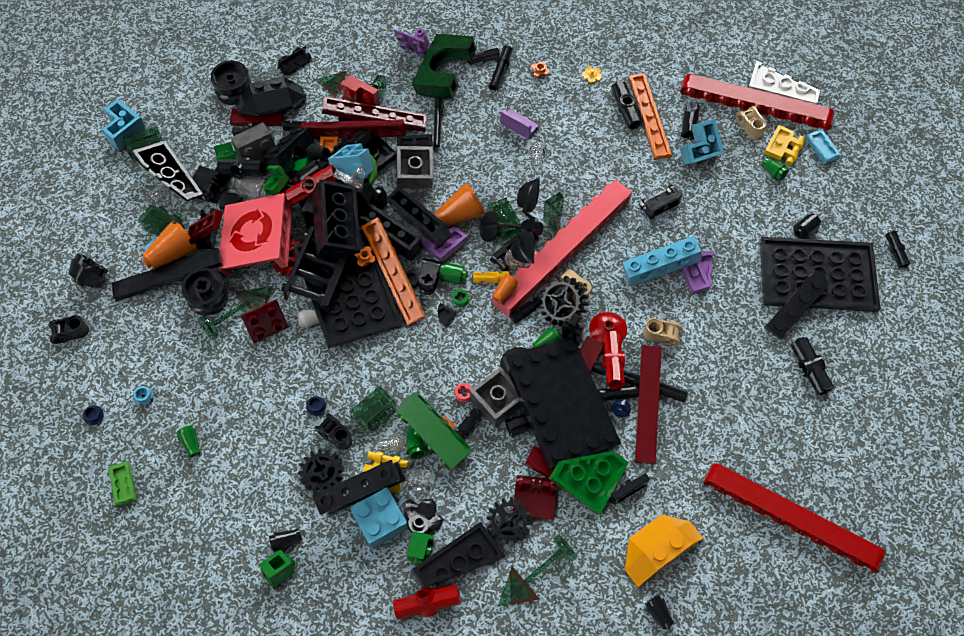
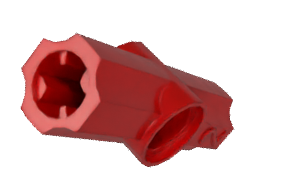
[285,165,340,205]
[602,331,625,389]
[393,584,461,620]

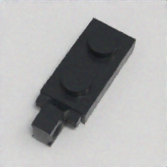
[562,313,584,346]

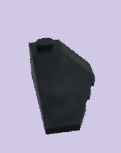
[132,141,203,201]

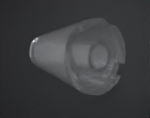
[231,174,272,200]

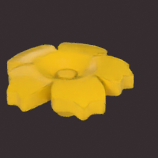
[582,66,602,84]

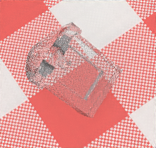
[333,167,366,189]
[406,469,432,504]

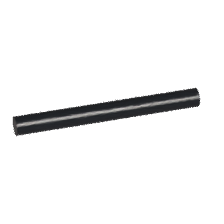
[433,97,442,147]

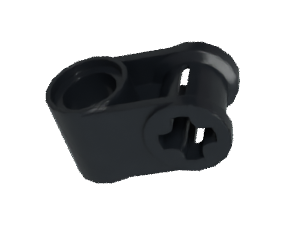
[419,258,443,295]
[49,315,89,344]
[314,413,353,450]

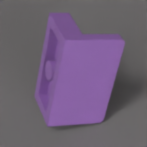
[500,109,539,140]

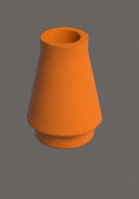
[492,274,518,304]

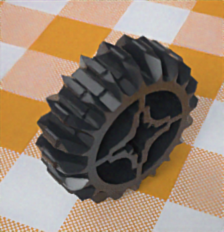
[538,276,590,327]

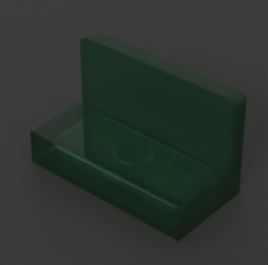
[543,192,564,235]

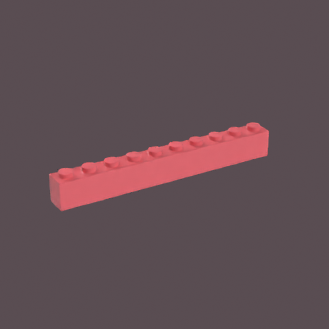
[492,179,632,317]

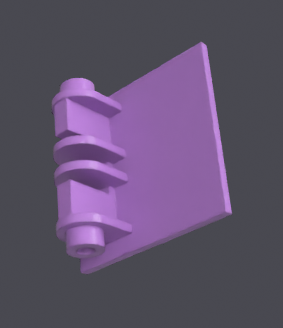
[394,29,430,56]

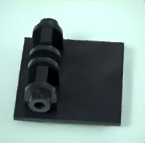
[192,165,230,204]

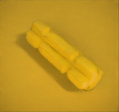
[473,271,509,283]

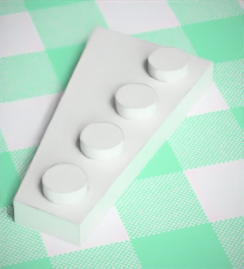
[749,61,820,104]

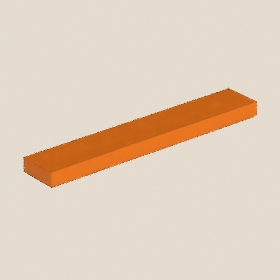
[628,73,672,160]
[361,218,426,326]

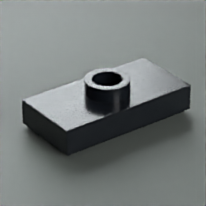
[609,473,650,505]

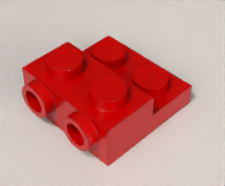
[340,75,380,106]

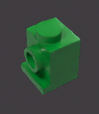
[407,531,435,566]
[258,550,295,590]

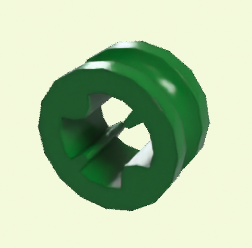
[452,289,469,307]

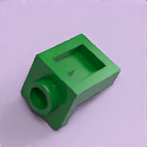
[214,142,236,162]
[262,165,290,195]

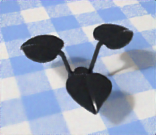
[479,179,543,264]

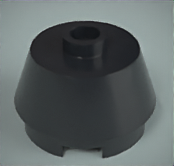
[68,253,109,288]

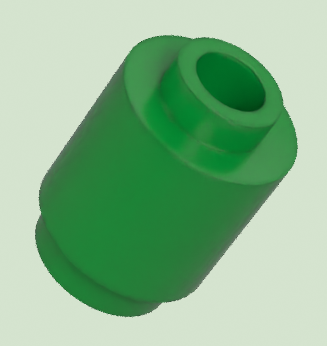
[439,263,468,285]

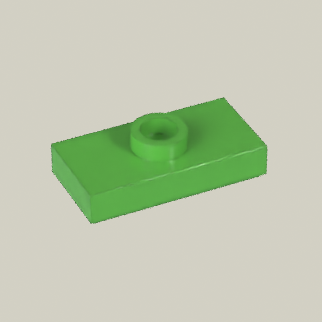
[108,461,138,507]

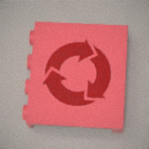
[218,193,293,277]

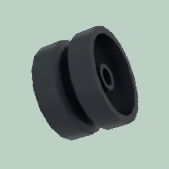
[211,60,252,105]
[182,268,229,316]

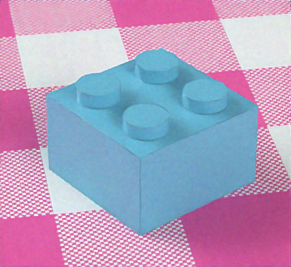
[350,487,408,550]

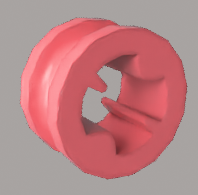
[455,383,472,402]

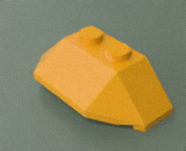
[625,514,704,588]

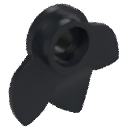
[404,499,443,533]

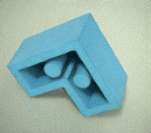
[102,99,146,151]
[679,119,724,164]
[328,144,374,181]

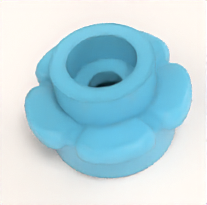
[134,386,154,405]

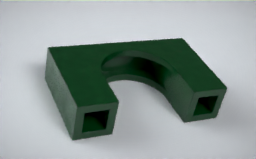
[412,34,477,99]

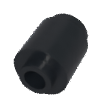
[793,214,821,239]

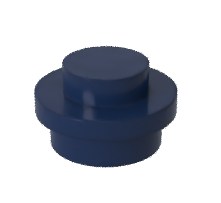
[306,396,326,416]
[611,399,631,417]
[83,405,104,425]

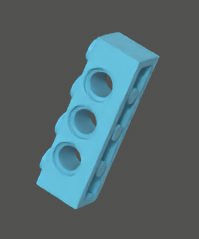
[623,236,702,286]

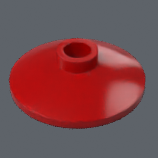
[589,312,627,343]

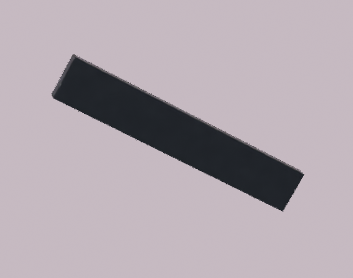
[112,247,223,301]

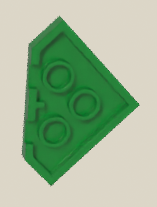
[549,451,629,515]

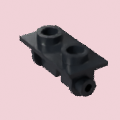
[277,46,312,75]

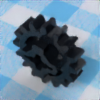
[298,449,344,494]
[486,497,532,544]

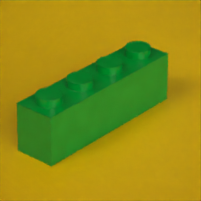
[396,392,473,469]

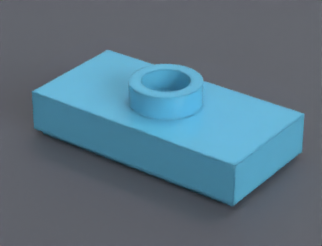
[805,129,841,165]

